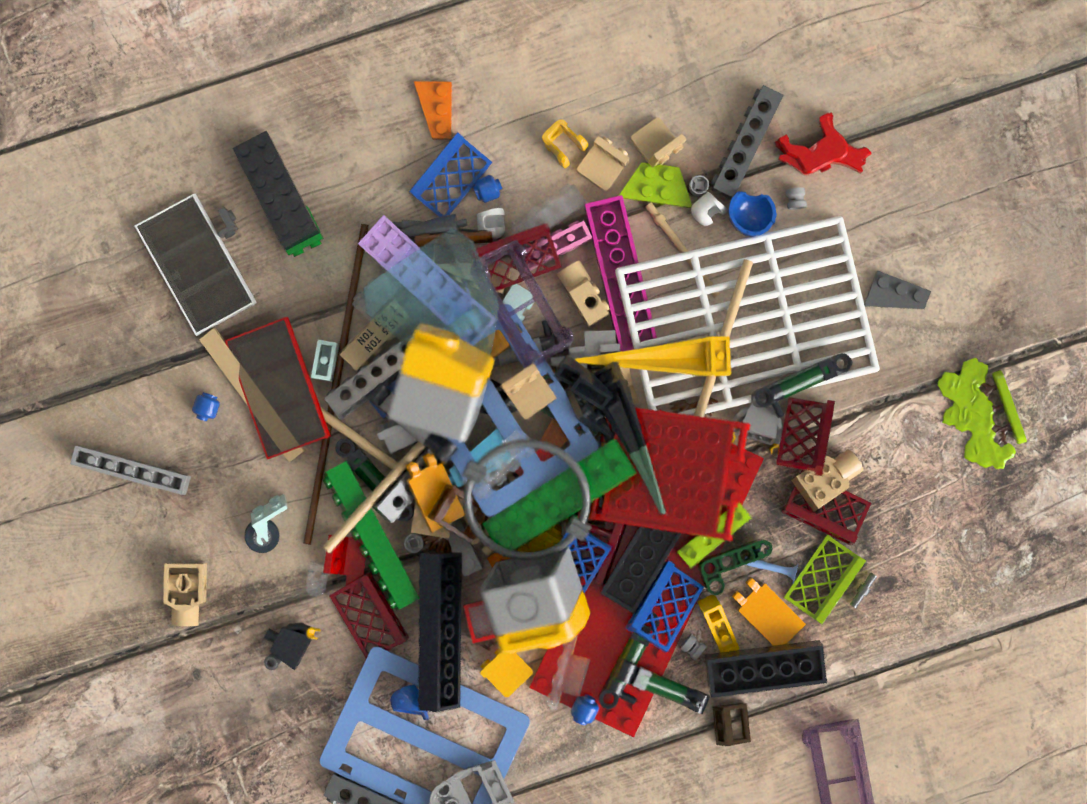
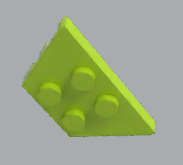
[619,162,692,208]

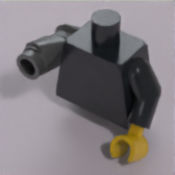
[264,622,320,670]

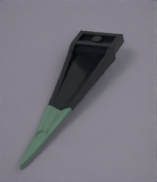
[593,362,665,514]

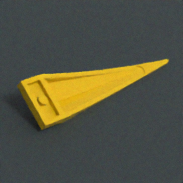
[574,336,731,377]

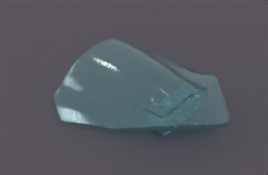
[363,228,499,355]

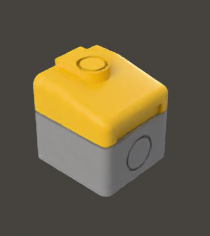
[388,323,494,441]
[480,546,590,654]

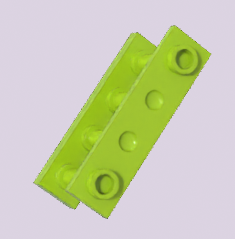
[677,503,752,567]

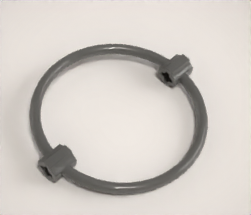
[462,439,591,560]

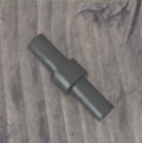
[850,573,877,608]

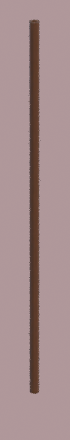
[303,224,369,545]

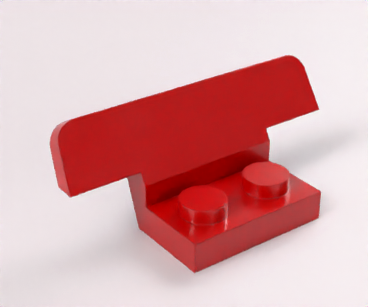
[323,535,366,594]

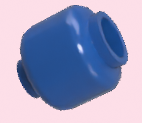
[473,175,502,203]
[192,392,220,422]
[571,695,599,725]

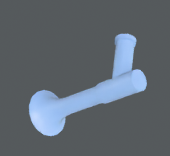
[745,544,798,583]

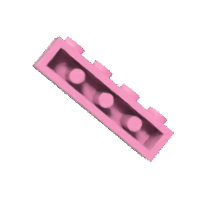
[516,221,592,274]

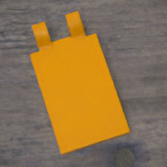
[405,453,465,533]
[732,577,806,646]

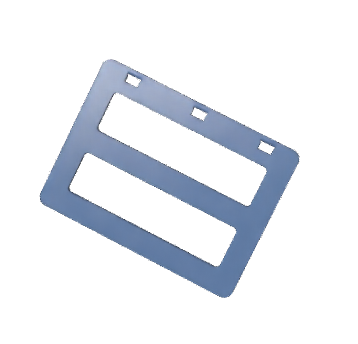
[399,304,598,516]
[320,646,530,804]

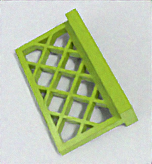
[784,535,866,624]

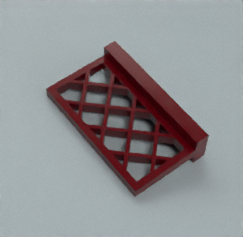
[473,223,562,293]
[776,397,835,476]
[781,470,871,546]
[329,571,409,659]

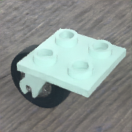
[244,494,288,553]

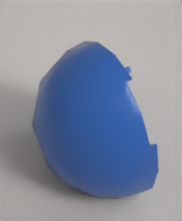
[728,191,777,236]

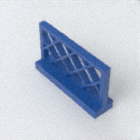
[409,132,492,217]
[561,532,612,593]
[625,561,704,653]

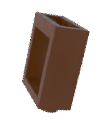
[427,484,489,543]

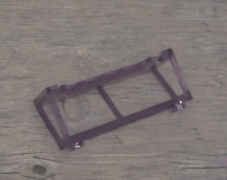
[471,240,574,369]
[802,718,874,804]

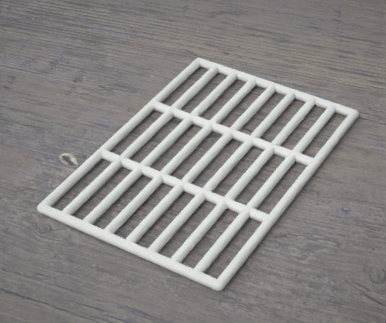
[615,216,879,415]

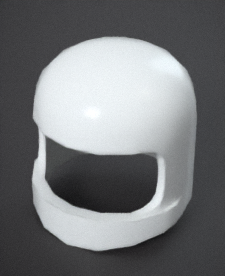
[691,191,728,226]
[476,208,505,240]

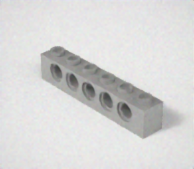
[70,446,191,495]

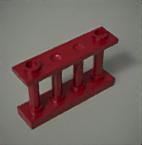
[571,503,627,585]

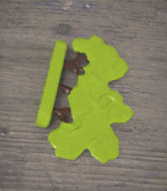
[938,358,1027,469]

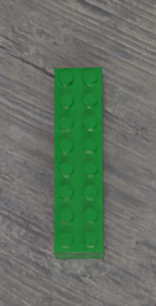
[482,439,637,557]
[323,461,419,611]

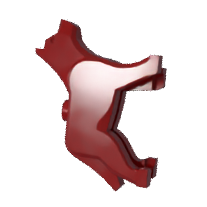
[774,112,872,176]

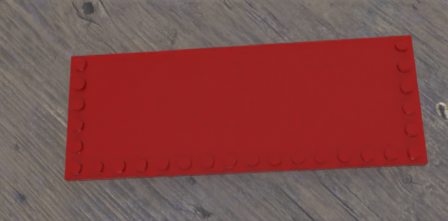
[529,409,764,738]

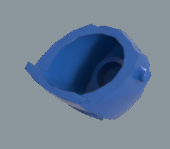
[390,684,429,720]

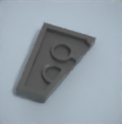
[864,271,931,310]

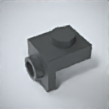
[217,207,238,239]

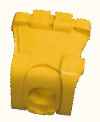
[542,119,588,169]

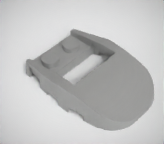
[430,760,515,804]

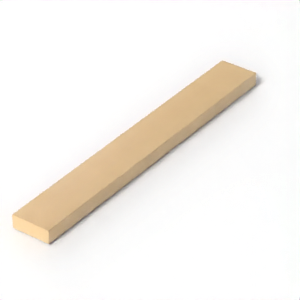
[199,328,306,462]

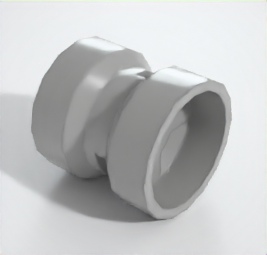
[689,175,709,197]
[786,188,807,210]
[404,533,424,553]
[680,634,707,661]

